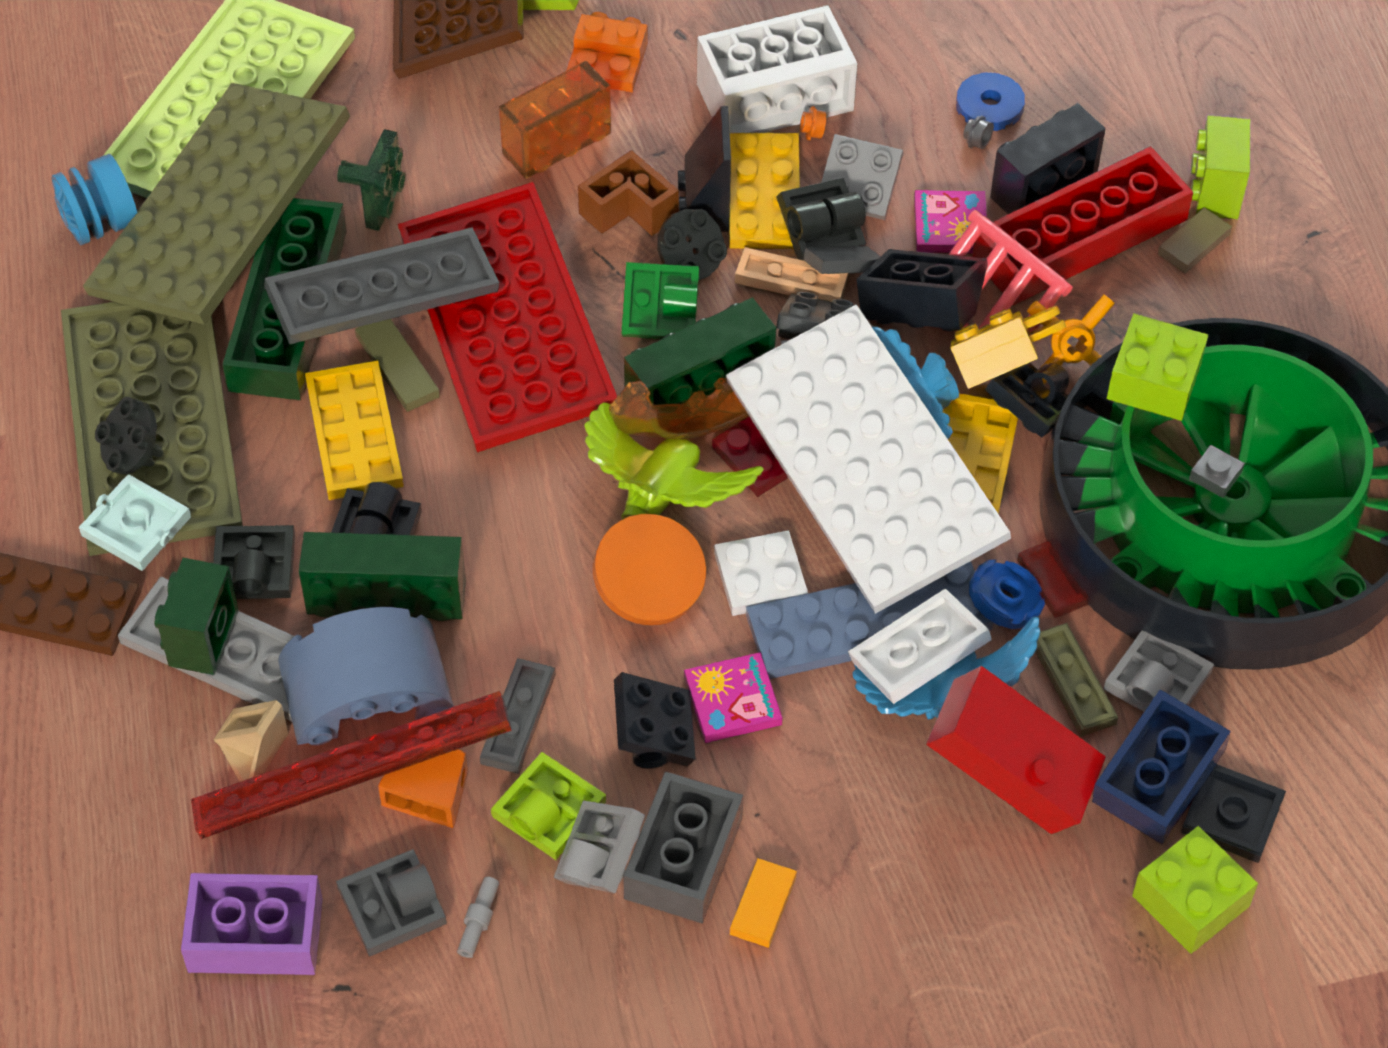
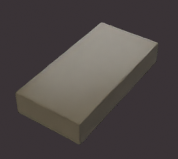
[1158,207,1232,273]

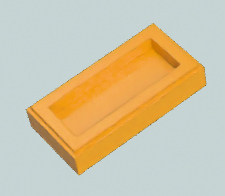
[730,858,797,948]

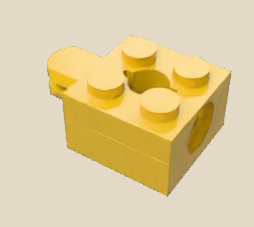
[950,306,1066,389]

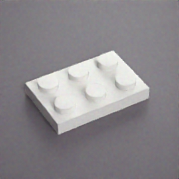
[848,589,992,704]

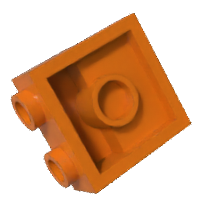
[566,12,648,93]

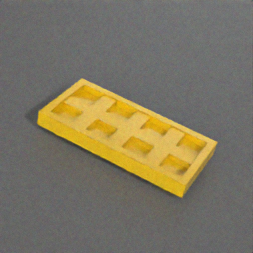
[729,133,800,249]
[305,361,404,500]
[943,393,1018,514]

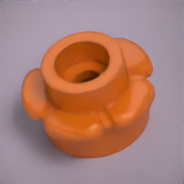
[800,106,826,141]

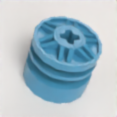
[51,153,138,246]

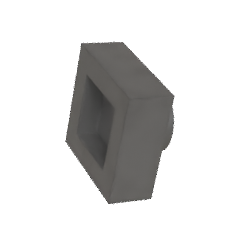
[1189,445,1245,498]

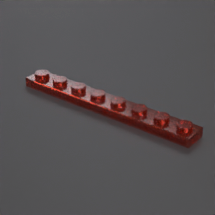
[191,691,512,839]

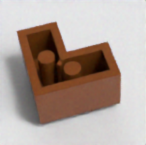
[578,150,679,236]

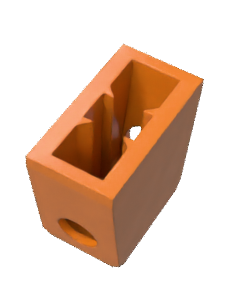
[378,727,468,828]

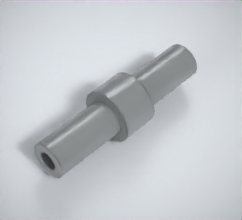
[457,877,499,958]

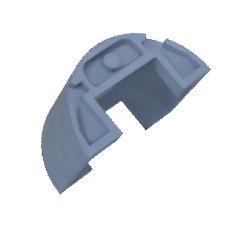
[278,607,455,745]

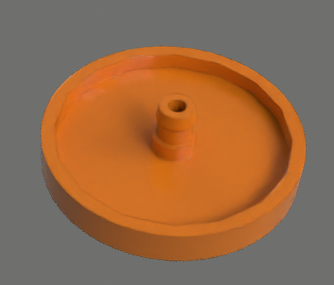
[593,514,706,626]

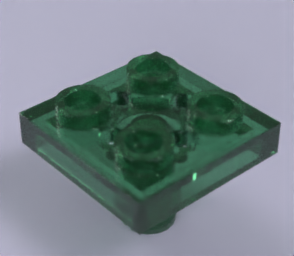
[337,129,406,231]

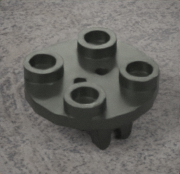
[657,209,727,280]
[95,397,164,474]

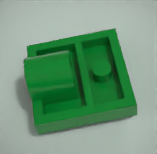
[621,262,699,339]

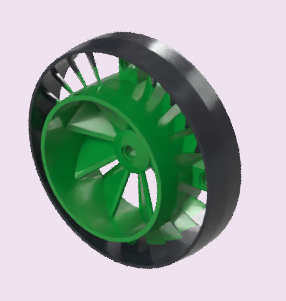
[1039,318,1388,670]

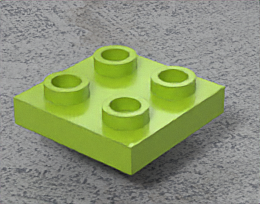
[491,752,606,860]

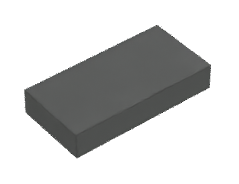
[803,246,881,274]

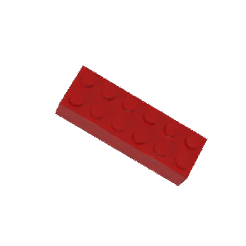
[972,146,1193,306]

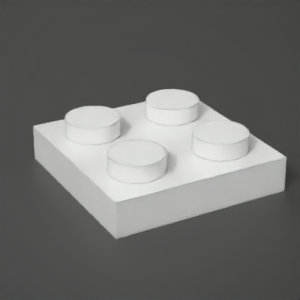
[714,530,808,616]

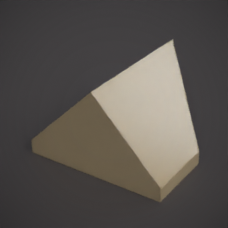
[214,700,288,798]

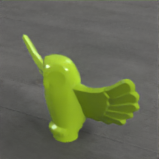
[585,403,764,519]

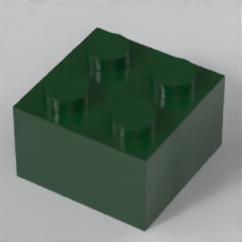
[154,557,239,675]

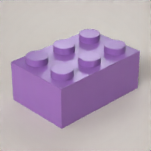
[181,873,323,975]

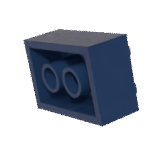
[1092,689,1231,845]

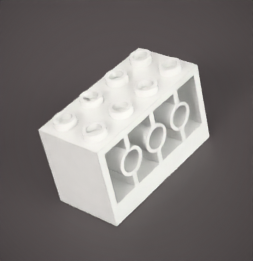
[697,5,857,133]

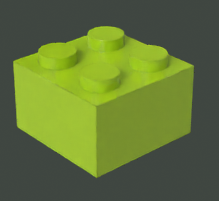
[1191,115,1250,219]
[1107,313,1208,421]
[1132,826,1258,954]

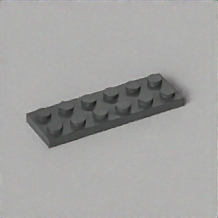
[265,228,499,344]

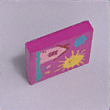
[914,190,987,253]
[684,652,783,743]

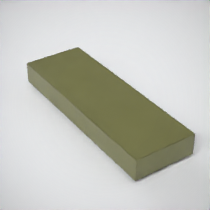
[355,319,440,412]
[1035,623,1118,737]

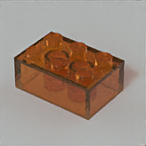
[499,61,611,179]

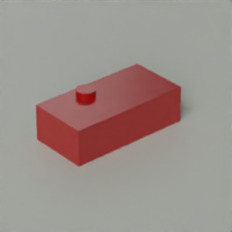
[926,666,1106,834]

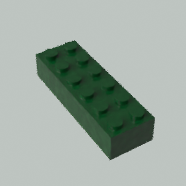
[222,198,347,400]

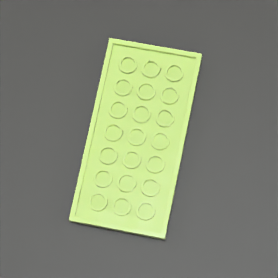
[103,0,355,198]

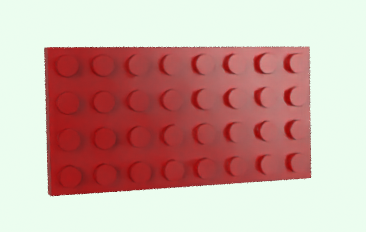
[397,182,620,453]

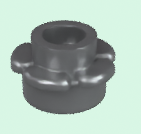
[963,116,994,149]

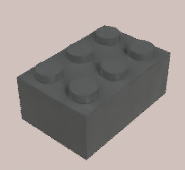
[623,771,743,924]

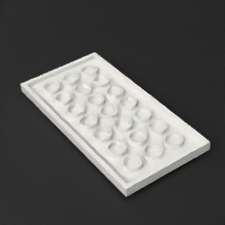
[726,305,1011,614]

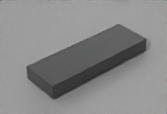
[480,658,556,774]

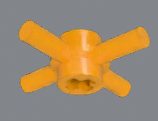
[1027,294,1115,385]

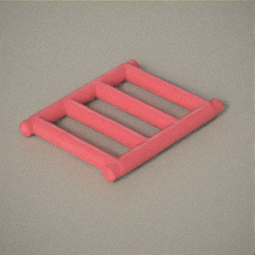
[948,210,1073,332]

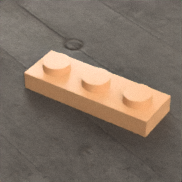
[735,248,849,302]

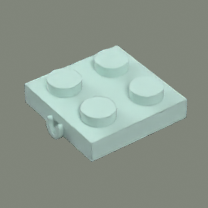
[79,474,191,571]

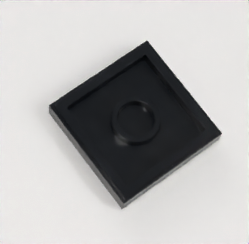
[1181,764,1286,863]

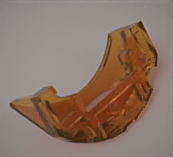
[609,378,749,439]

